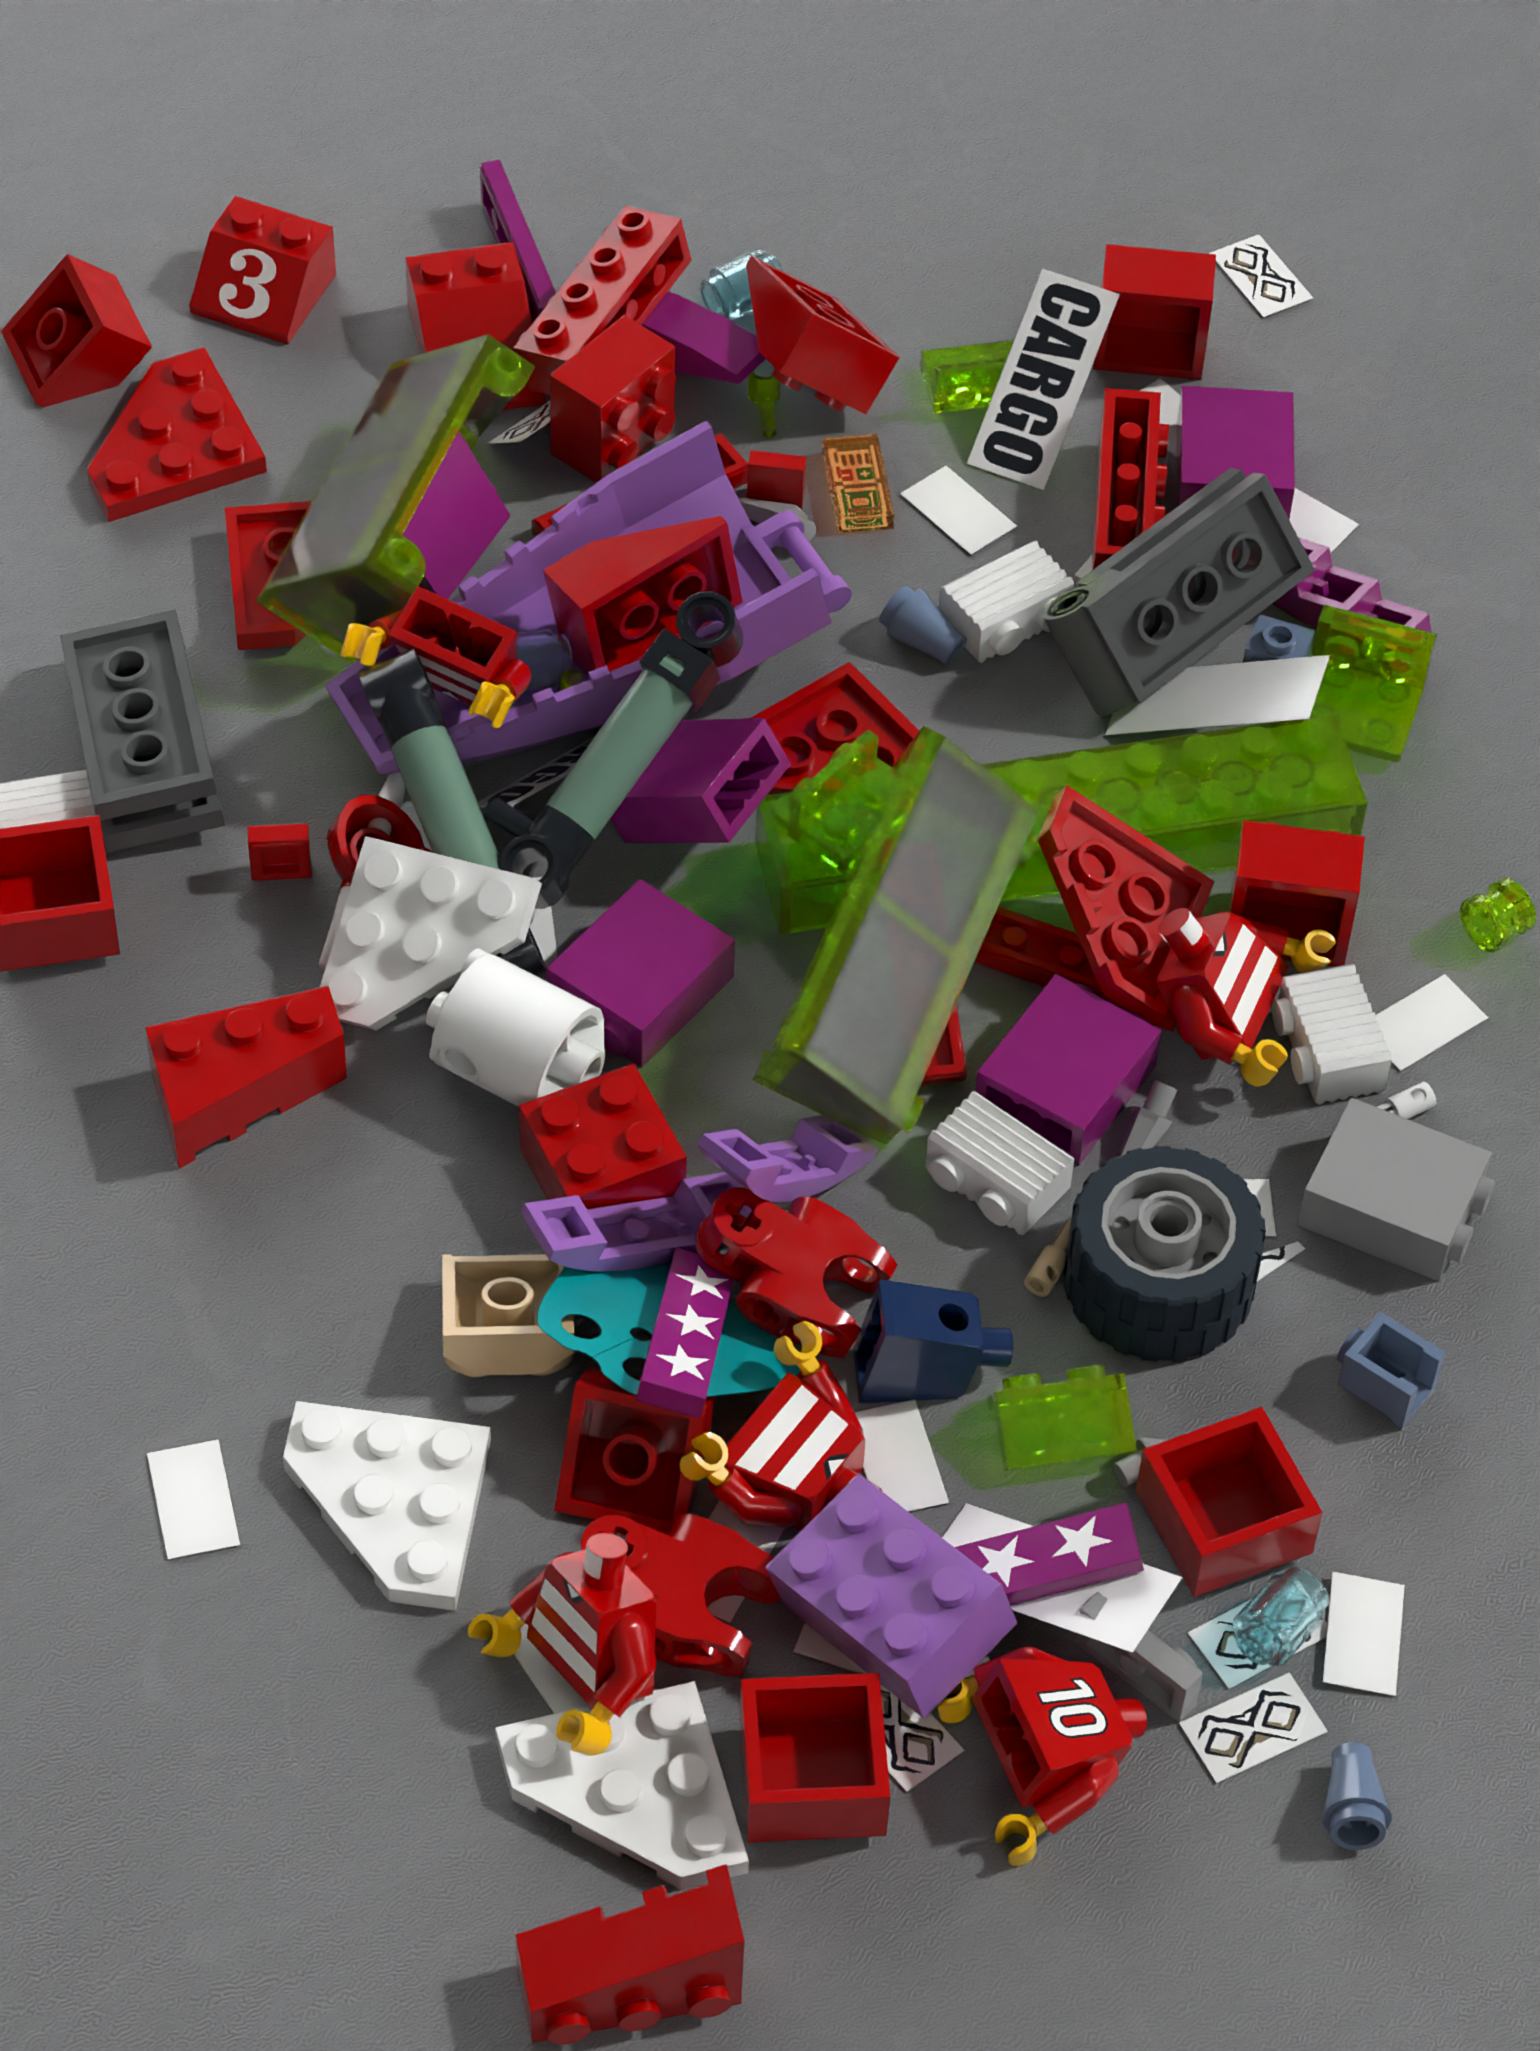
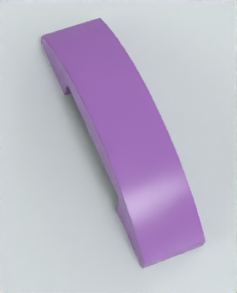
[697,1114,879,1202]
[520,1172,752,1272]

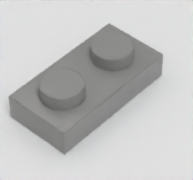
[1075,1592,1203,1722]

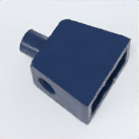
[853,1280,1013,1403]

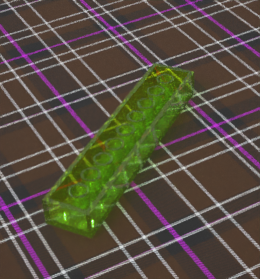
[755,713,1368,934]

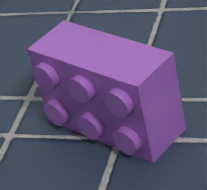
[765,1474,1017,1719]

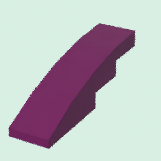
[642,291,766,384]
[1272,537,1432,664]

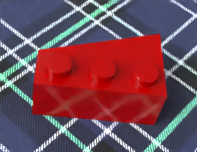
[145,986,347,1169]
[515,1864,745,2044]

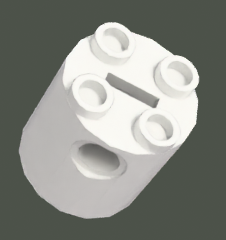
[426,948,605,1107]

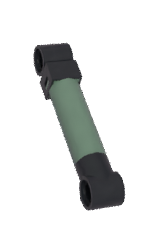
[484,591,743,909]
[358,648,546,975]

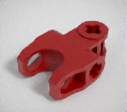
[695,1187,898,1359]
[580,1514,780,1676]

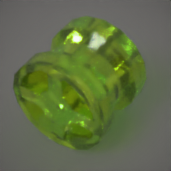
[1460,877,1536,952]

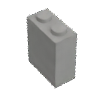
[1298,1098,1496,1282]

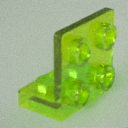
[1288,604,1437,762]

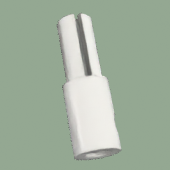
[1377,1081,1437,1119]

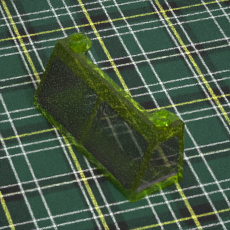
[256,334,535,664]
[752,726,1039,1145]

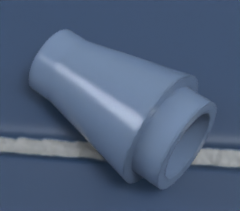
[879,585,967,666]
[1322,1742,1392,1850]

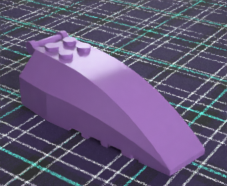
[325,420,852,774]

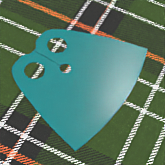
[537,1262,800,1397]

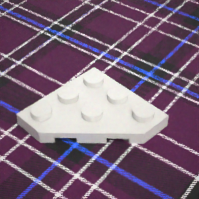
[320,836,542,1031]
[283,1401,491,1611]
[495,1681,749,1890]

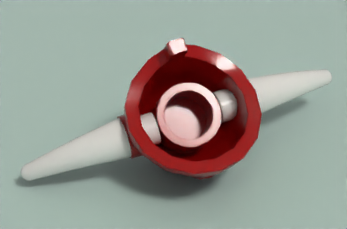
[319,772,431,970]

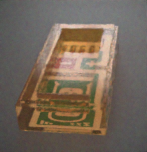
[822,434,895,533]

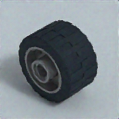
[1064,1146,1266,1362]

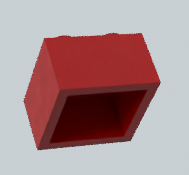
[1093,244,1216,380]
[550,315,676,483]
[0,815,120,972]
[1228,820,1365,967]
[519,1064,687,1209]
[1135,1406,1323,1597]
[739,1673,891,1843]

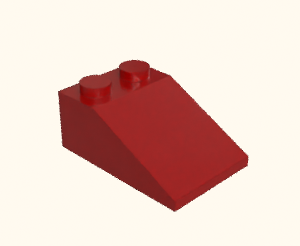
[405,242,546,420]
[746,255,900,414]
[543,516,743,676]

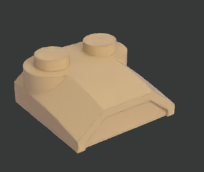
[442,1254,574,1377]

